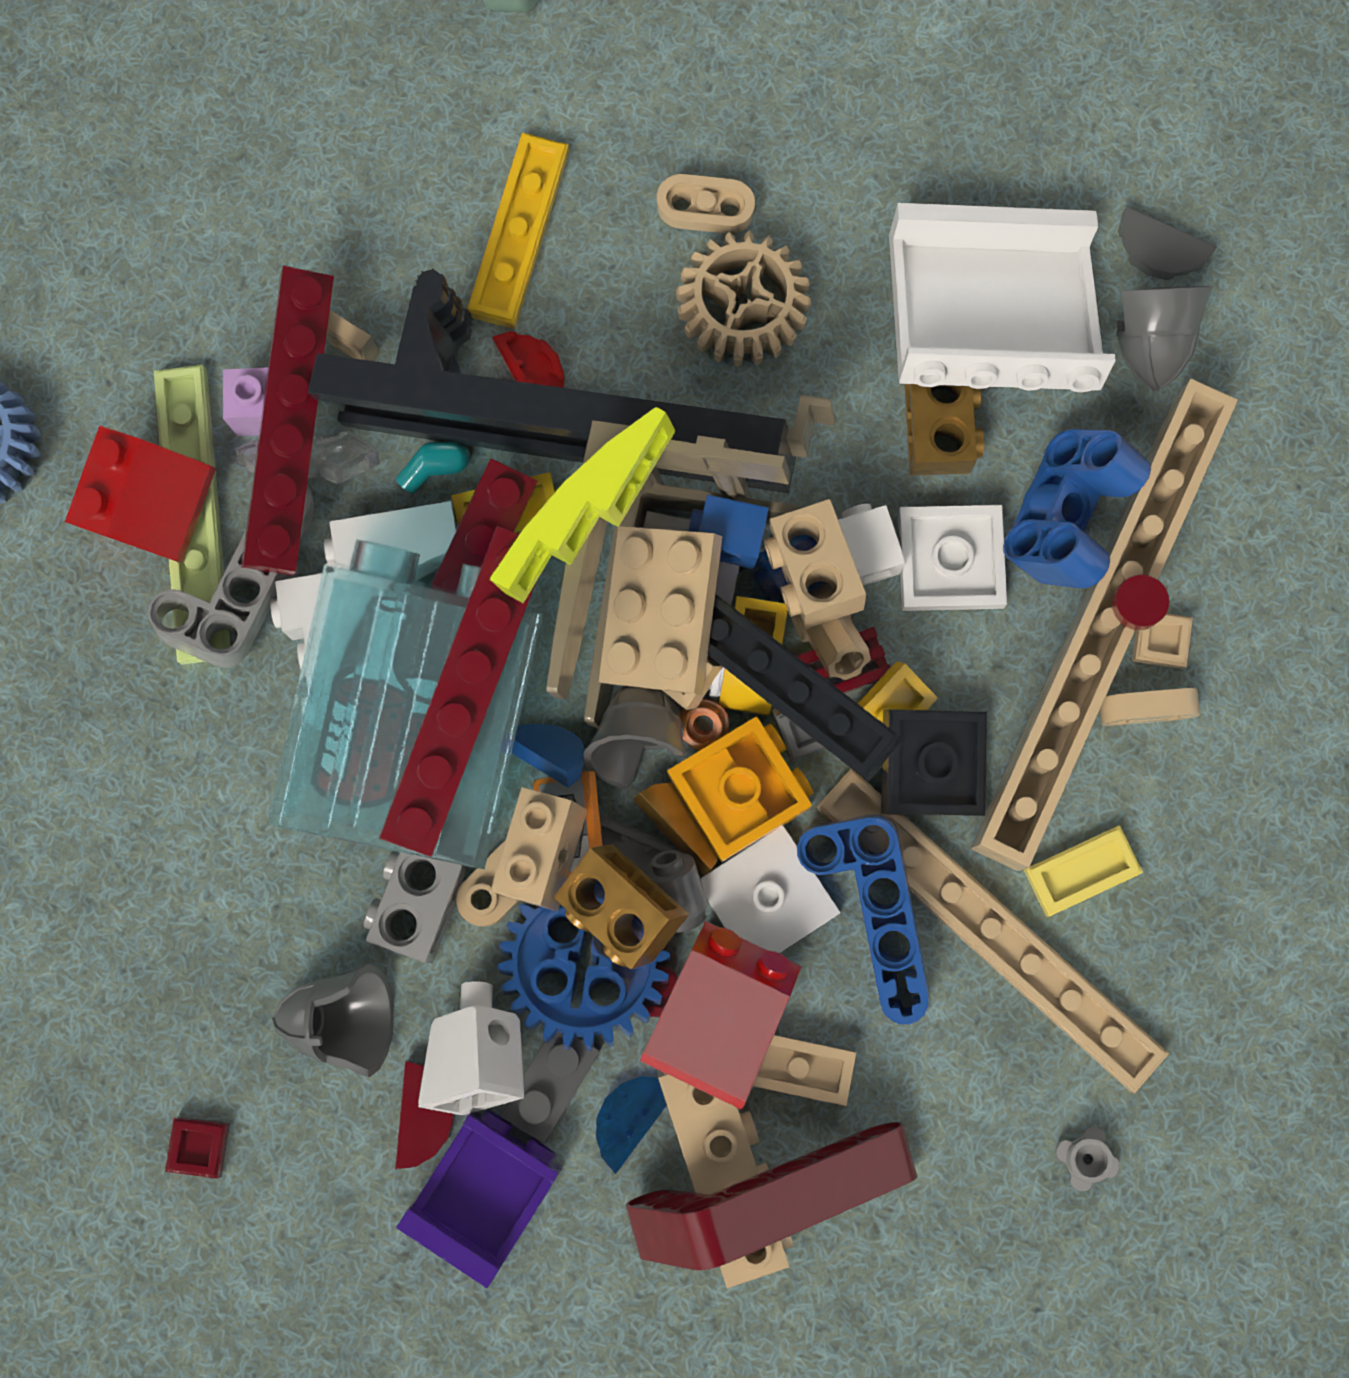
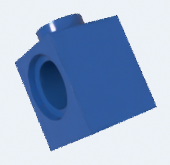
[688,495,769,569]

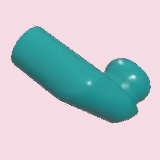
[396,441,470,494]

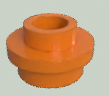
[680,698,730,750]

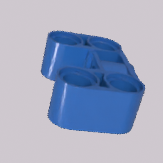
[1003,429,1151,589]

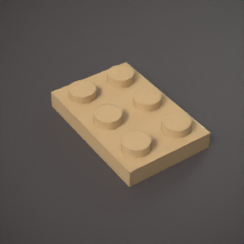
[599,526,722,695]

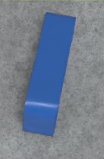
[797,814,929,1025]

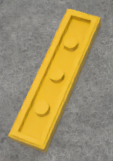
[467,132,570,329]

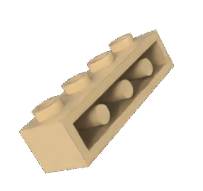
[657,1069,794,1288]

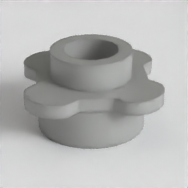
[1056,1127,1119,1191]

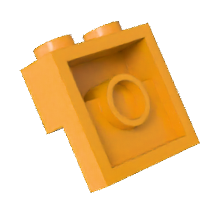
[667,716,814,862]

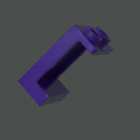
[396,1109,562,1288]

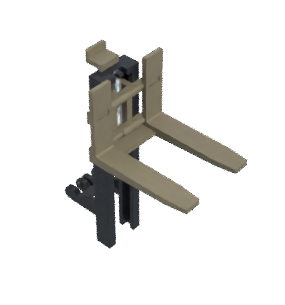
[307,268,836,728]

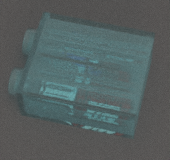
[267,539,543,870]

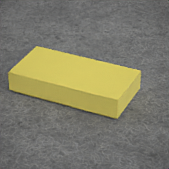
[1024,825,1143,917]

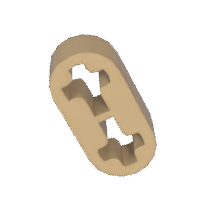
[1100,688,1200,726]

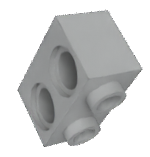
[364,847,470,963]

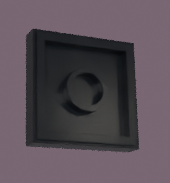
[881,709,987,816]

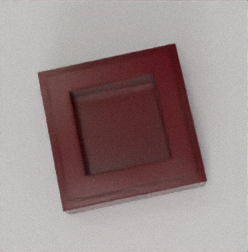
[165,1116,230,1179]

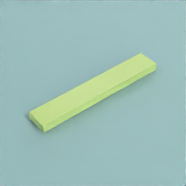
[154,365,231,665]

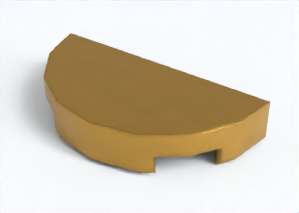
[632,783,719,876]

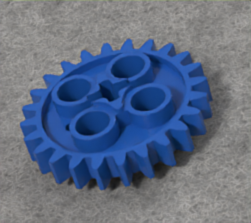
[498,880,670,1051]

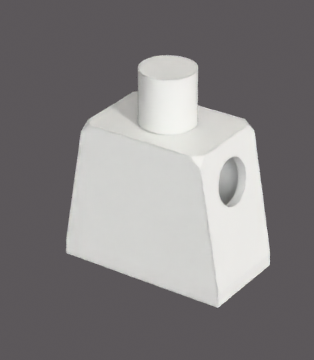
[418,981,524,1115]

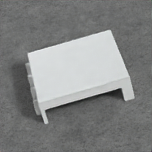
[889,203,1116,392]

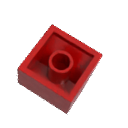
[65,425,216,563]

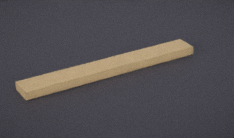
[816,769,1169,1093]

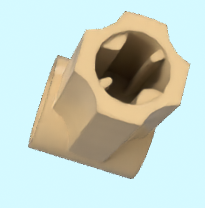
[791,583,871,681]

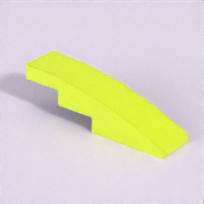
[490,407,675,603]

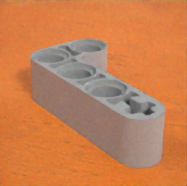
[148,485,314,668]

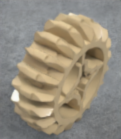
[676,230,811,367]

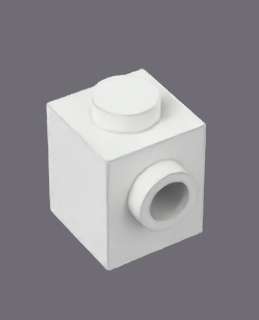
[838,504,906,586]

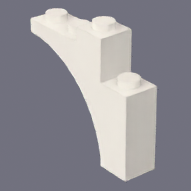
[270,501,458,732]

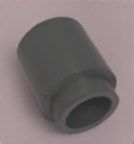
[644,850,707,932]

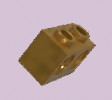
[904,384,984,476]
[553,844,689,969]

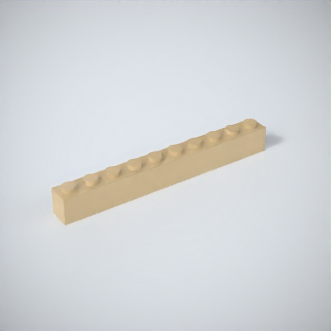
[970,378,1238,871]

